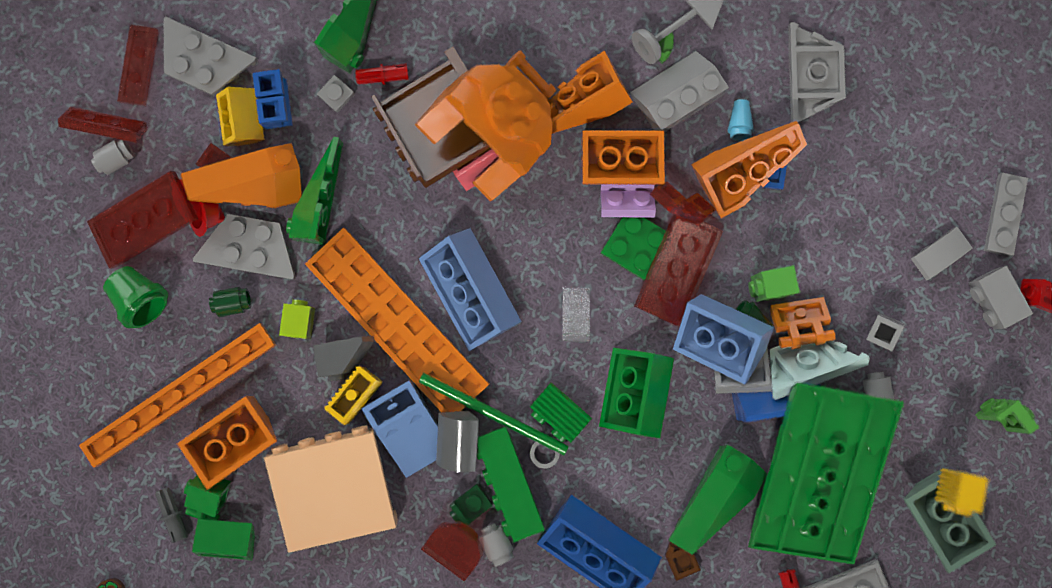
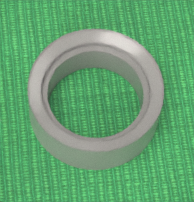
[530,441,560,468]

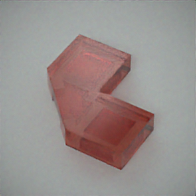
[650,181,716,224]

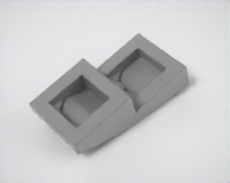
[911,227,972,281]

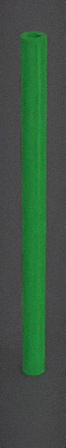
[419,372,569,455]

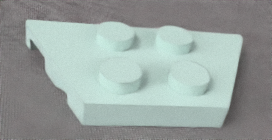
[769,341,869,400]

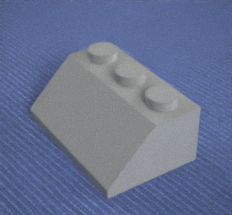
[630,51,729,133]

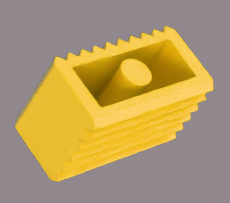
[325,367,383,425]
[934,468,989,516]

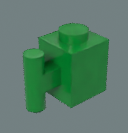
[184,475,231,521]

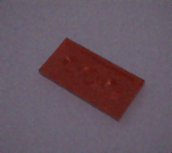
[87,171,198,269]
[634,209,723,328]

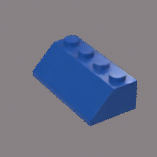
[537,495,662,588]

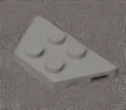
[163,17,258,96]
[788,22,846,123]
[193,214,296,280]

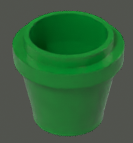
[103,266,168,328]

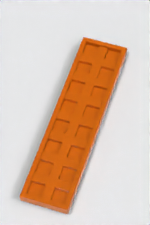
[305,227,490,413]

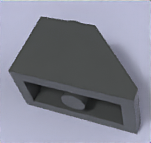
[313,336,374,382]

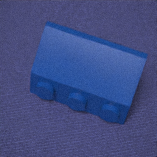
[732,383,821,422]

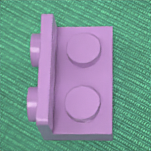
[600,185,656,217]

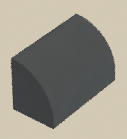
[436,411,479,472]

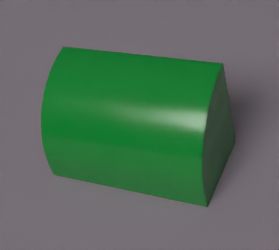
[192,519,255,560]

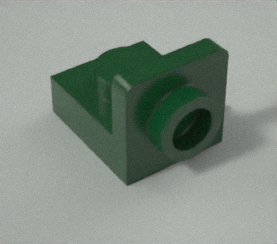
[449,484,493,527]

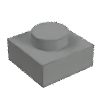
[317,75,355,113]

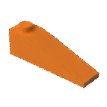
[547,51,633,134]
[691,121,807,219]
[181,143,301,208]

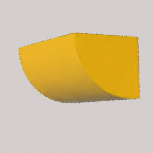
[216,87,264,146]

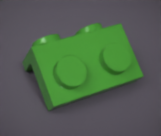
[975,398,1039,434]

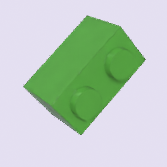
[748,266,800,302]

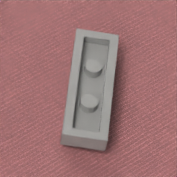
[984,173,1028,256]

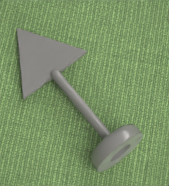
[632,0,723,64]

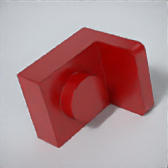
[1020,279,1052,313]

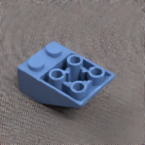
[362,380,438,478]

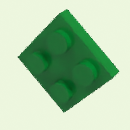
[600,217,674,281]

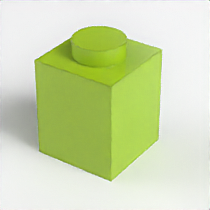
[279,299,315,340]

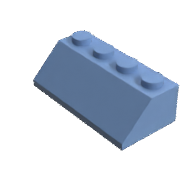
[418,228,522,351]

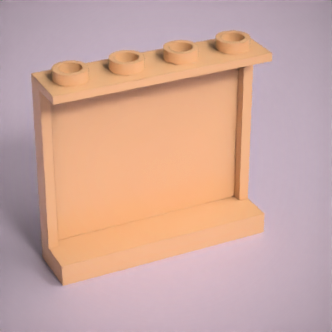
[264,425,398,553]

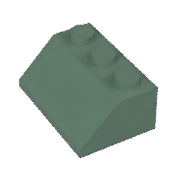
[903,469,996,573]

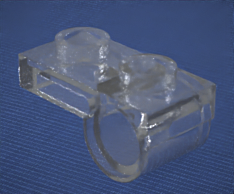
[562,288,590,342]

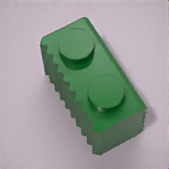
[530,383,592,443]

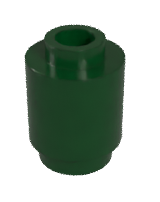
[209,287,251,318]

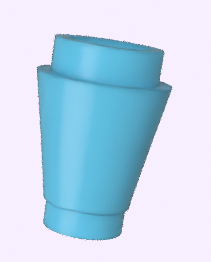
[727,99,754,141]

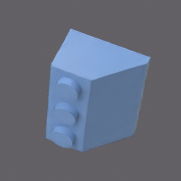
[673,294,774,384]

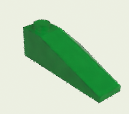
[314,0,377,74]
[668,444,767,555]

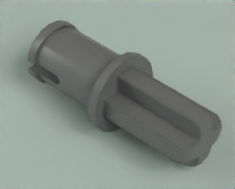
[155,488,188,543]

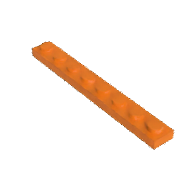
[79,323,277,468]

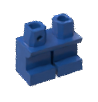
[252,69,293,129]

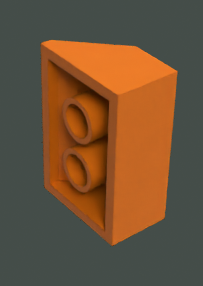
[581,131,665,185]
[177,396,277,489]

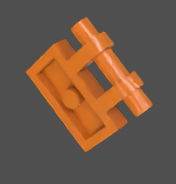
[770,297,835,349]

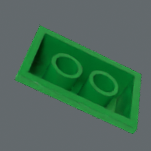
[599,348,674,438]

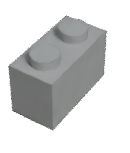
[969,266,1033,330]

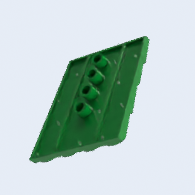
[748,383,904,564]

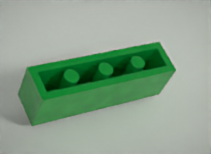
[476,426,545,542]

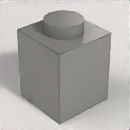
[866,313,906,351]

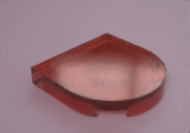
[421,522,484,581]

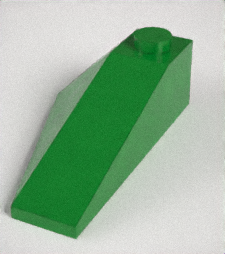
[286,137,343,245]

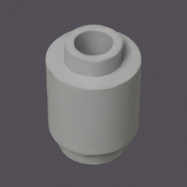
[91,139,135,175]
[863,372,894,400]
[478,523,514,567]

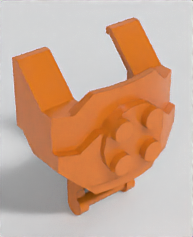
[415,50,557,201]

